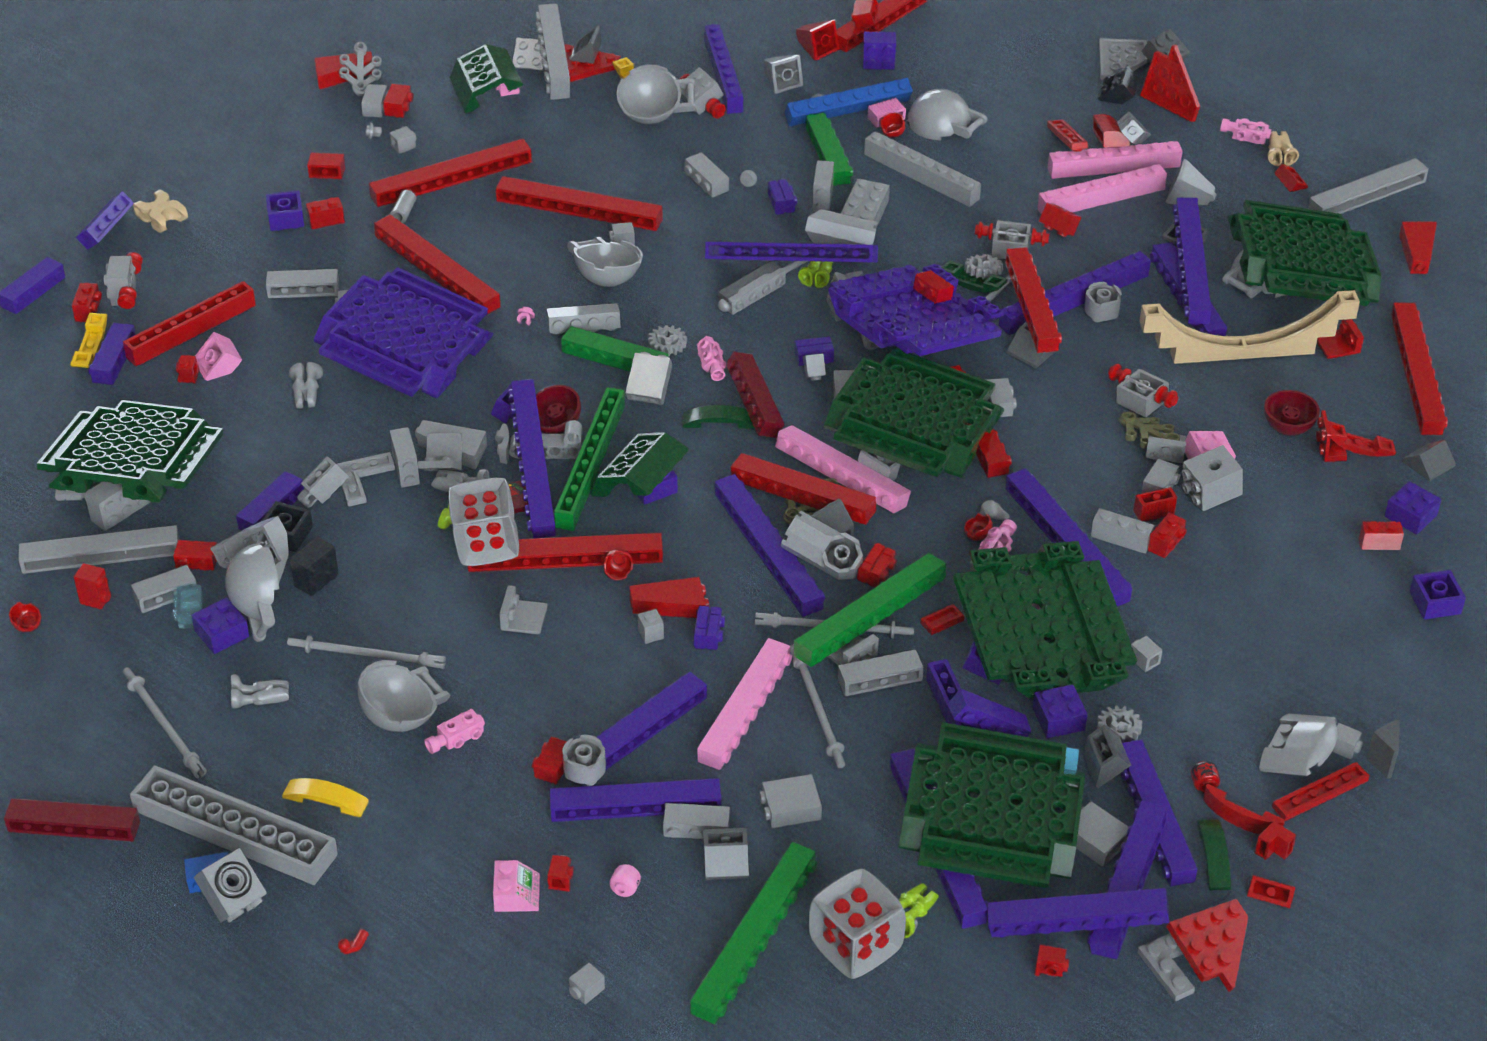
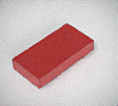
[920,604,965,636]

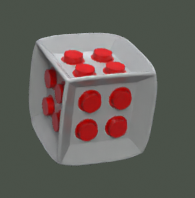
[448,478,519,566]
[809,869,906,979]

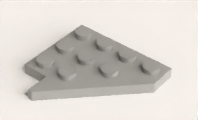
[1099,38,1150,80]

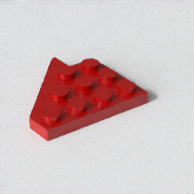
[564,44,621,82]
[1140,45,1200,122]
[1166,899,1248,992]

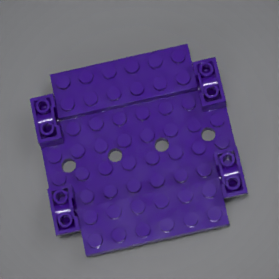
[828,264,1005,356]
[314,267,493,399]

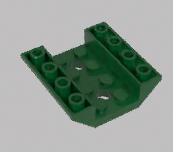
[450,44,523,113]
[591,432,689,497]

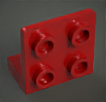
[1317,319,1364,359]
[1316,410,1347,462]

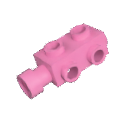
[1220,118,1271,145]
[696,336,726,381]
[979,519,1017,553]
[424,708,485,754]

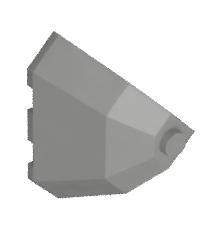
[211,516,289,583]

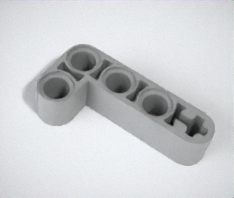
[509,420,583,459]

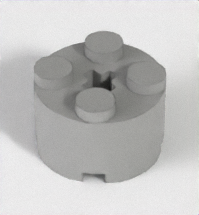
[1084,282,1122,322]
[563,735,606,786]

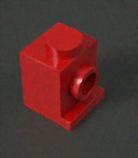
[176,355,200,383]
[547,855,574,892]
[1035,945,1070,977]

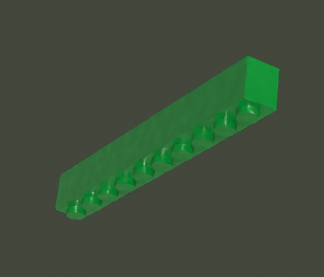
[554,387,625,531]
[794,553,946,667]
[690,842,817,1024]

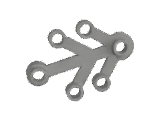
[339,42,381,96]

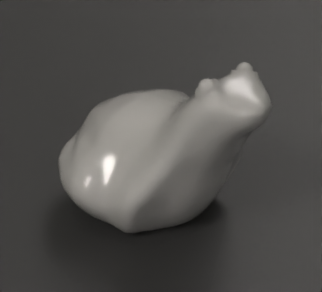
[980,500,1010,520]

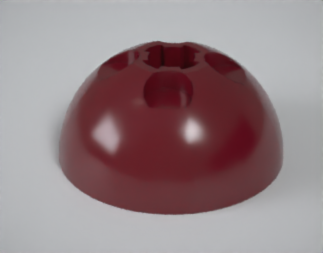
[536,385,581,434]
[1264,390,1320,436]

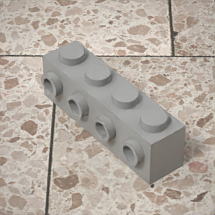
[266,269,339,298]
[547,303,620,335]
[838,650,923,696]

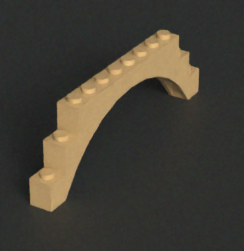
[1140,290,1360,364]

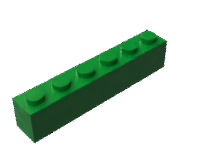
[806,113,853,186]
[561,326,668,372]

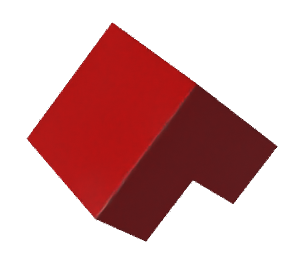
[1255,821,1296,860]

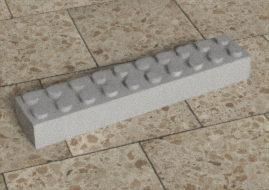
[130,765,338,886]

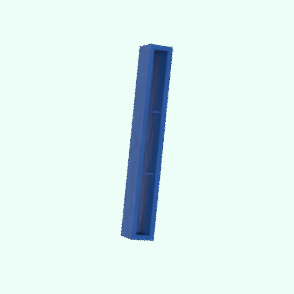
[784,78,913,127]

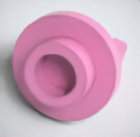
[517,307,535,326]

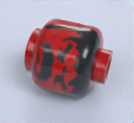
[1191,761,1220,793]

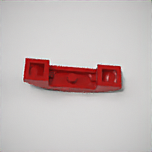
[1328,421,1396,457]
[1203,784,1285,834]

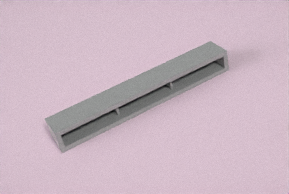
[864,131,981,207]
[1308,158,1428,214]
[19,525,180,574]

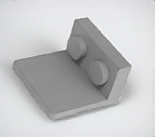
[513,38,544,71]
[418,432,462,471]
[1146,432,1187,463]
[500,585,548,634]
[828,634,879,665]

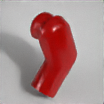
[338,929,369,954]

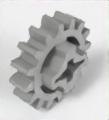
[965,254,1003,279]
[648,325,687,357]
[1097,705,1142,743]

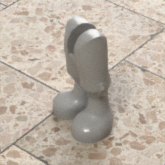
[289,362,323,409]
[431,469,489,492]
[231,675,289,708]

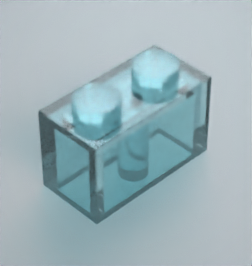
[173,585,204,629]

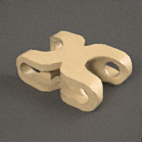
[133,190,188,233]

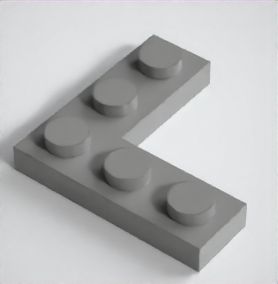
[337,452,395,507]
[1137,933,1195,1001]

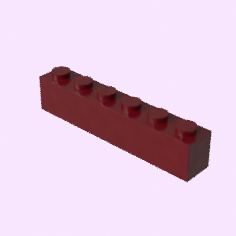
[726,351,785,438]
[4,798,140,842]

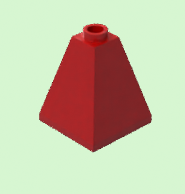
[796,20,840,61]

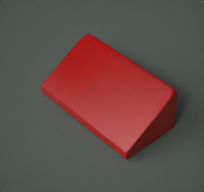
[1275,164,1308,192]
[1247,875,1296,909]

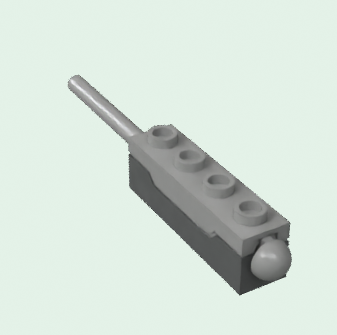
[718,260,807,315]

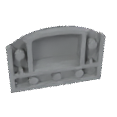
[1259,713,1338,776]

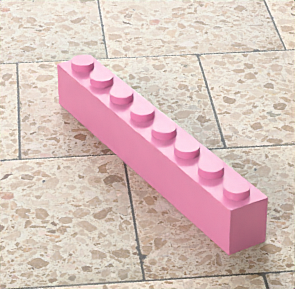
[1048,141,1182,179]
[1037,164,1167,214]
[775,425,911,513]
[697,638,792,770]

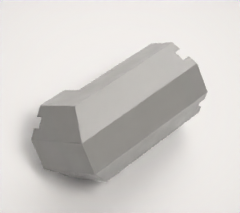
[805,209,878,245]
[781,511,863,580]

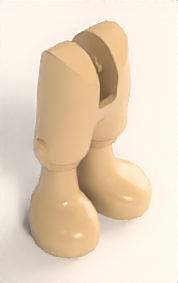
[1267,131,1299,166]

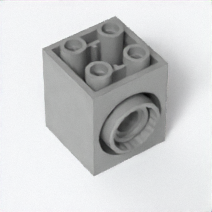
[1182,445,1243,512]
[193,848,267,923]

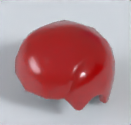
[880,113,906,138]
[964,513,993,541]
[604,549,633,581]
[9,602,42,632]

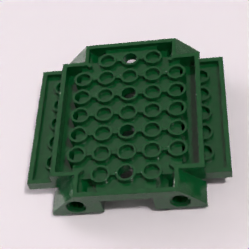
[1227,200,1382,306]
[824,348,1004,478]
[37,400,223,502]
[953,541,1137,698]
[898,722,1085,889]

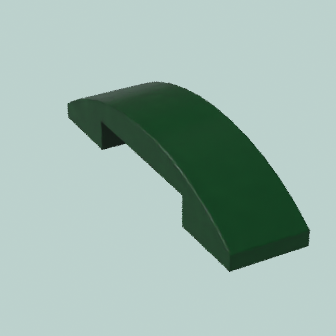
[941,260,1008,293]
[683,405,755,429]
[1197,819,1231,890]

